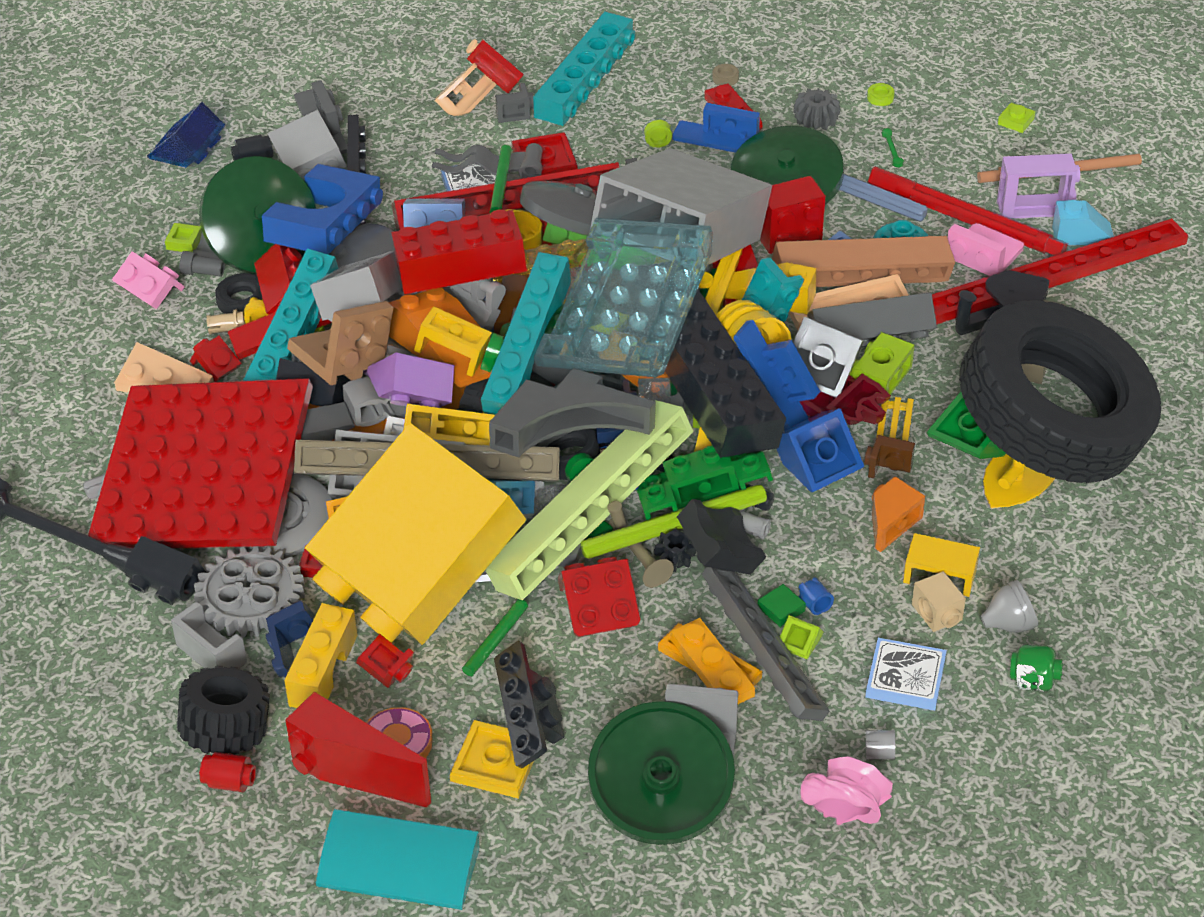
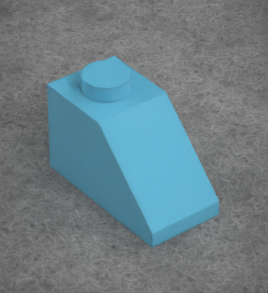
[1052,200,1114,245]

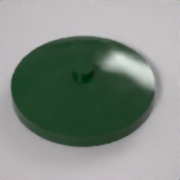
[731,126,844,205]
[199,156,316,274]
[588,701,735,845]

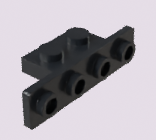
[494,641,564,769]

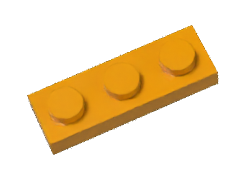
[670,618,755,704]

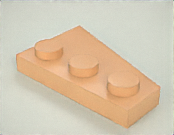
[114,342,213,392]

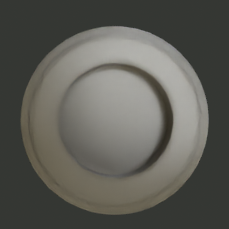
[712,64,739,86]

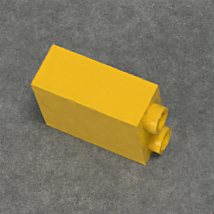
[305,423,527,645]

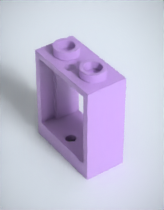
[997,154,1080,219]

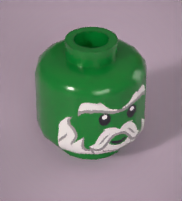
[1010,644,1063,691]

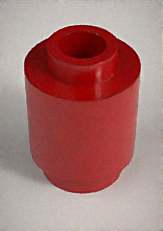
[199,752,256,793]

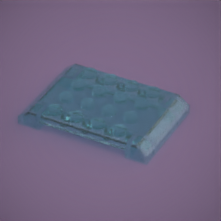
[534,218,713,378]

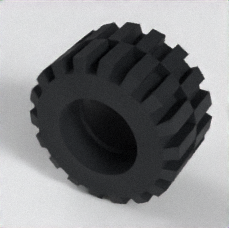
[177,666,270,755]

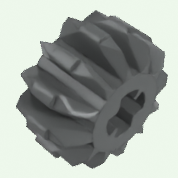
[793,88,840,130]

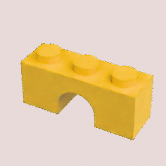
[284,603,358,708]

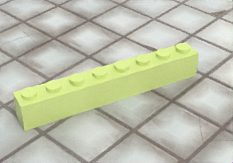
[485,400,694,600]

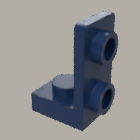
[266,600,316,678]

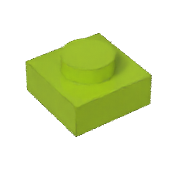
[998,103,1036,133]
[165,223,202,252]

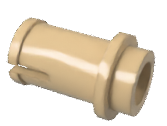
[207,309,246,335]

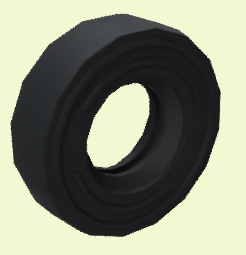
[215,273,263,314]

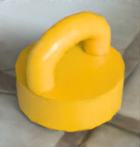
[244,297,268,324]

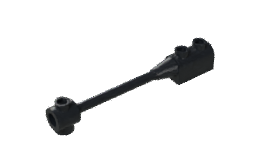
[0,478,206,605]

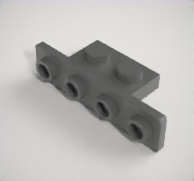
[294,80,347,155]

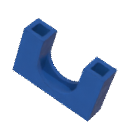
[262,164,383,254]

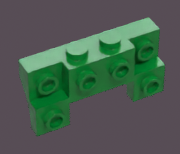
[637,446,773,520]

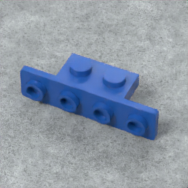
[672,103,760,153]
[733,320,820,429]

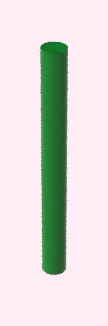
[490,145,512,214]

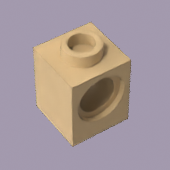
[912,571,966,632]

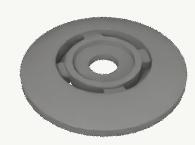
[234,473,333,558]

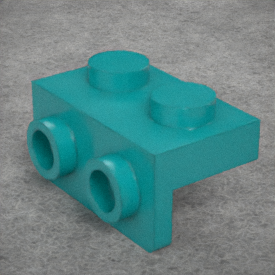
[742,257,804,322]

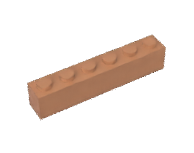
[772,236,955,287]

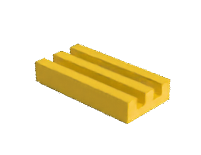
[876,397,914,441]

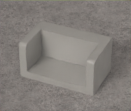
[171,602,247,669]

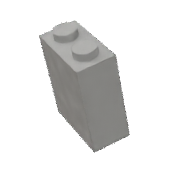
[268,110,347,181]

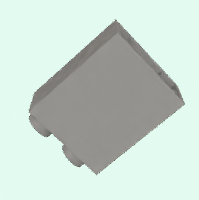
[590,148,772,272]

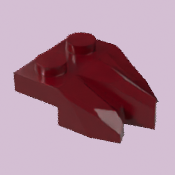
[799,374,891,425]

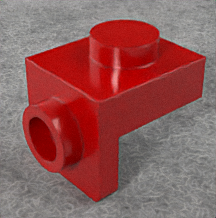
[190,335,242,382]
[356,634,415,688]

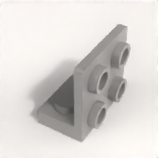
[665,684,738,758]

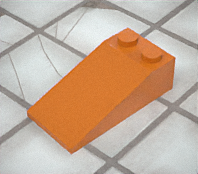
[388,288,492,388]

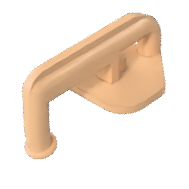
[435,39,497,116]

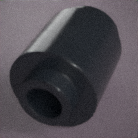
[231,134,274,161]

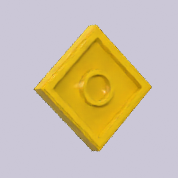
[450,720,534,799]

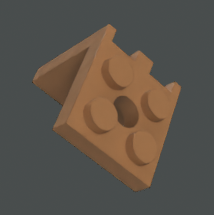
[287,301,393,385]

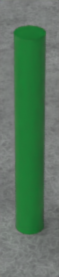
[462,599,528,677]

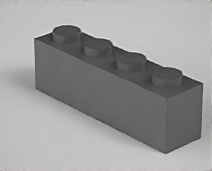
[807,292,937,348]

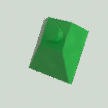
[927,392,1006,459]

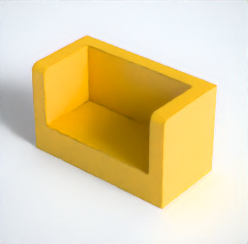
[414,306,492,377]
[903,533,980,597]

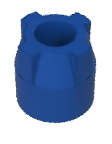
[798,577,834,615]

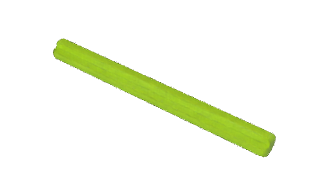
[581,485,767,559]

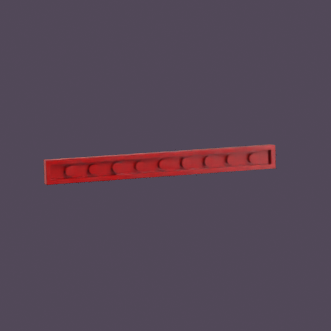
[932,218,1188,324]

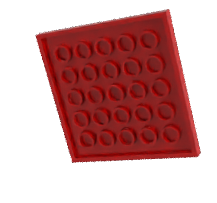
[88,379,313,548]

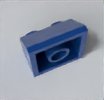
[777,408,865,492]

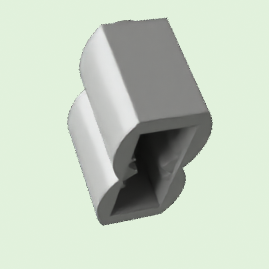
[343,378,415,426]

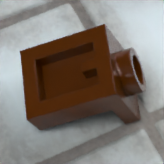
[864,435,915,479]

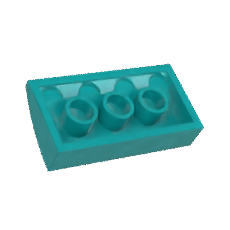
[316,809,480,910]

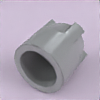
[865,730,895,759]

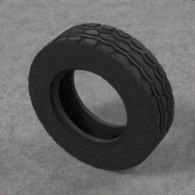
[959,300,1162,483]

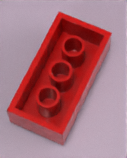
[391,210,527,294]

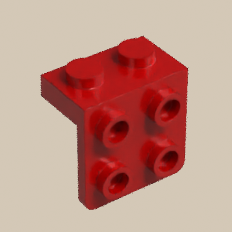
[558,557,640,637]

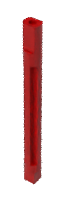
[867,166,1069,255]

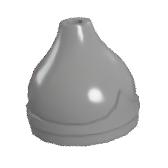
[980,580,1038,633]

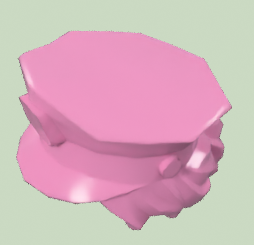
[800,756,893,825]

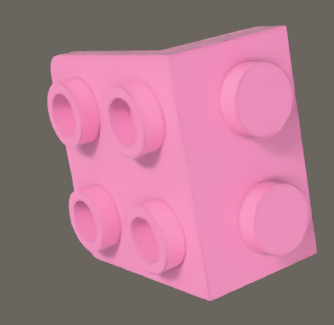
[948,223,1024,276]

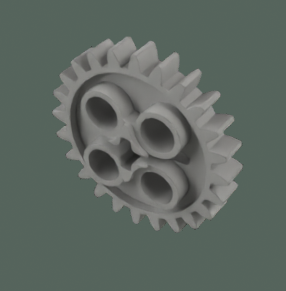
[194,546,305,638]

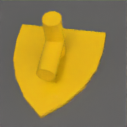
[983,454,1055,508]

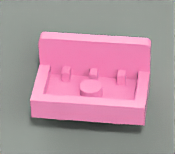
[112,251,185,309]

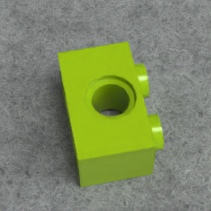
[850,332,915,395]

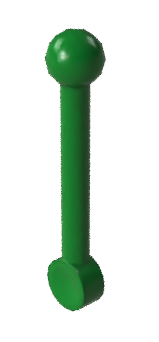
[881,128,904,168]

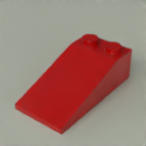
[285,692,431,808]

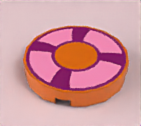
[366,707,432,759]

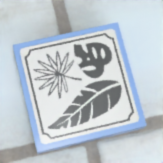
[865,638,947,711]

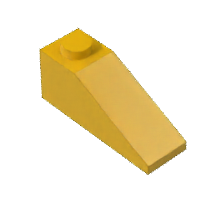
[725,262,817,315]
[403,404,495,445]

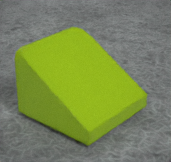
[780,615,824,660]

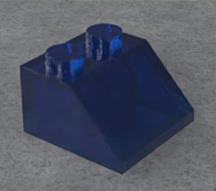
[147,102,225,168]

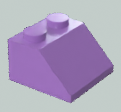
[367,352,454,408]

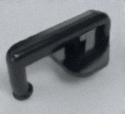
[955,270,1049,335]

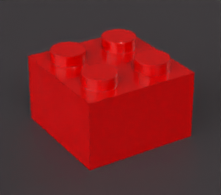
[760,176,825,254]

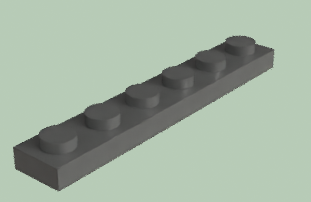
[702,567,830,721]

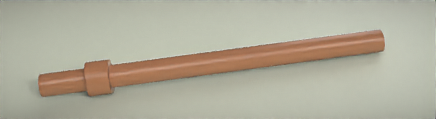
[977,154,1142,183]

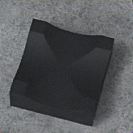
[677,499,766,575]

